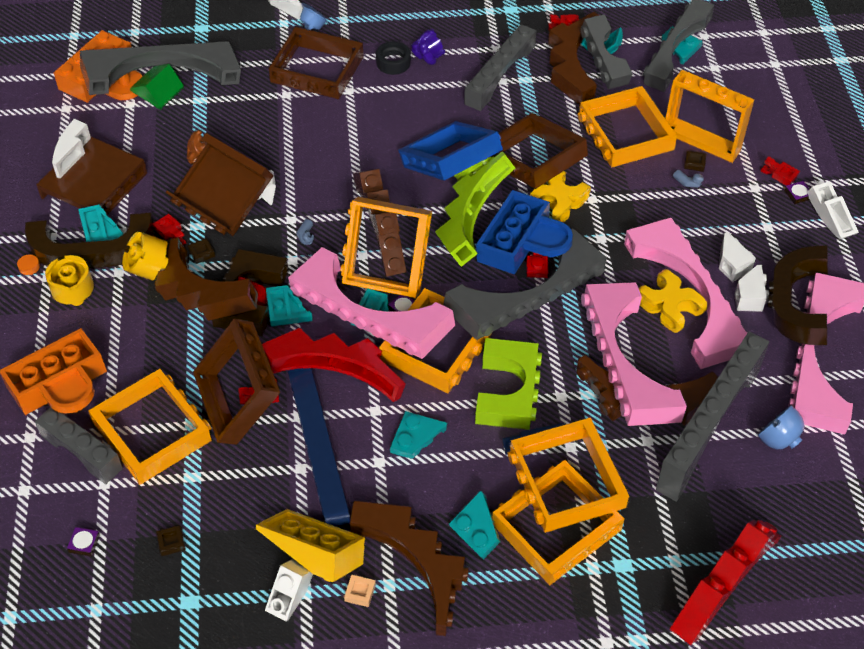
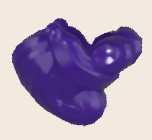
[411,29,445,65]

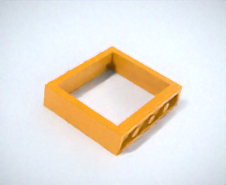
[665,70,754,163]
[578,86,677,168]
[340,197,432,298]
[379,288,492,394]
[88,369,212,485]
[507,418,629,533]
[492,460,624,585]

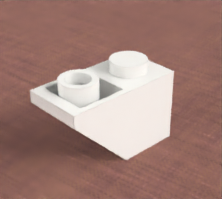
[719,232,756,282]
[734,265,769,311]
[265,559,313,621]

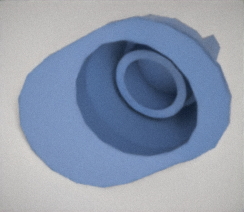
[300,3,329,30]

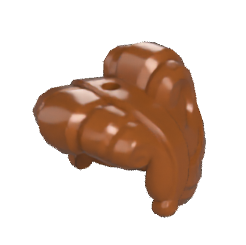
[187,130,206,165]

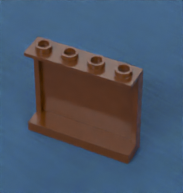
[165,133,274,236]
[36,136,147,215]

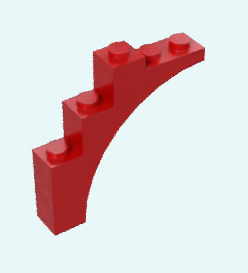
[262,328,406,402]
[670,520,781,645]

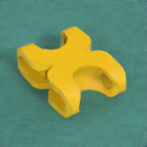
[530,171,591,223]
[638,269,707,333]

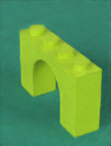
[475,338,542,430]

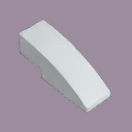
[52,119,91,178]
[806,181,859,240]

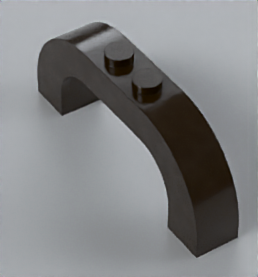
[25,213,154,268]
[768,245,828,345]

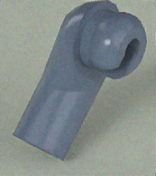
[673,170,704,188]
[296,219,314,245]

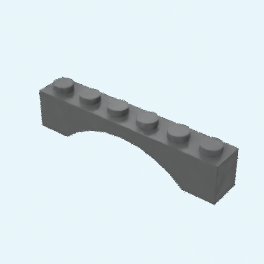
[643,0,714,92]
[465,24,537,111]

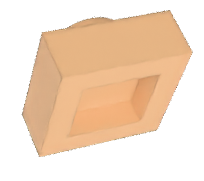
[344,575,376,607]

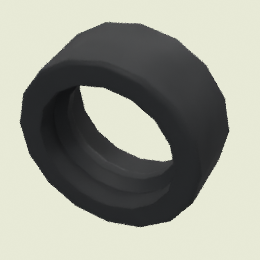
[376,41,411,75]

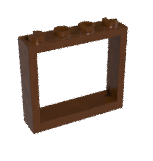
[269,27,364,99]
[490,113,588,189]
[193,319,280,445]

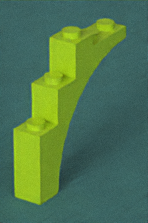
[435,151,515,267]

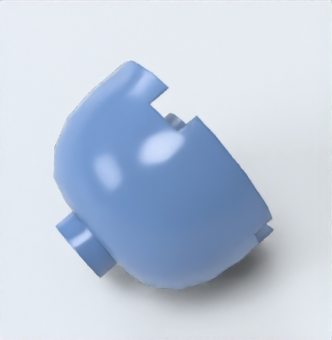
[757,405,805,450]

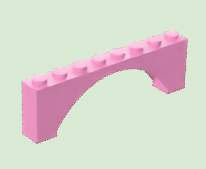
[624,218,748,369]
[288,247,455,359]
[788,273,864,434]
[581,282,687,426]

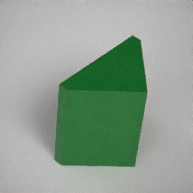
[130,64,184,110]

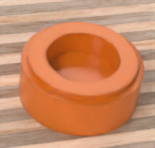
[17,255,40,275]

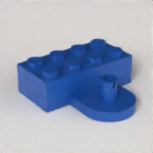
[476,190,573,275]

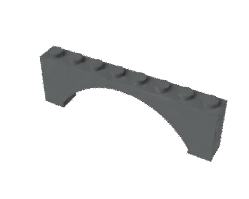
[80,41,241,95]
[443,228,607,340]
[656,332,770,502]

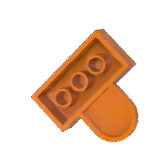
[54,30,143,103]
[0,328,107,415]

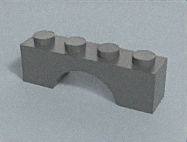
[580,14,632,90]
[35,407,123,485]

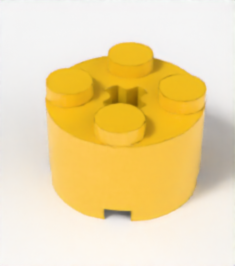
[122,232,168,281]
[45,255,94,306]

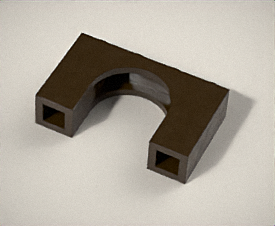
[212,249,289,337]

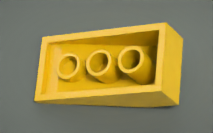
[256,509,365,582]

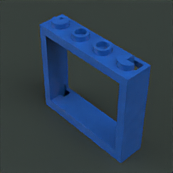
[399,121,503,180]

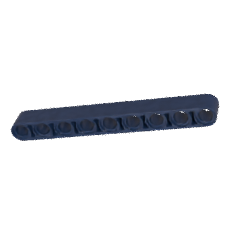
[287,368,350,527]

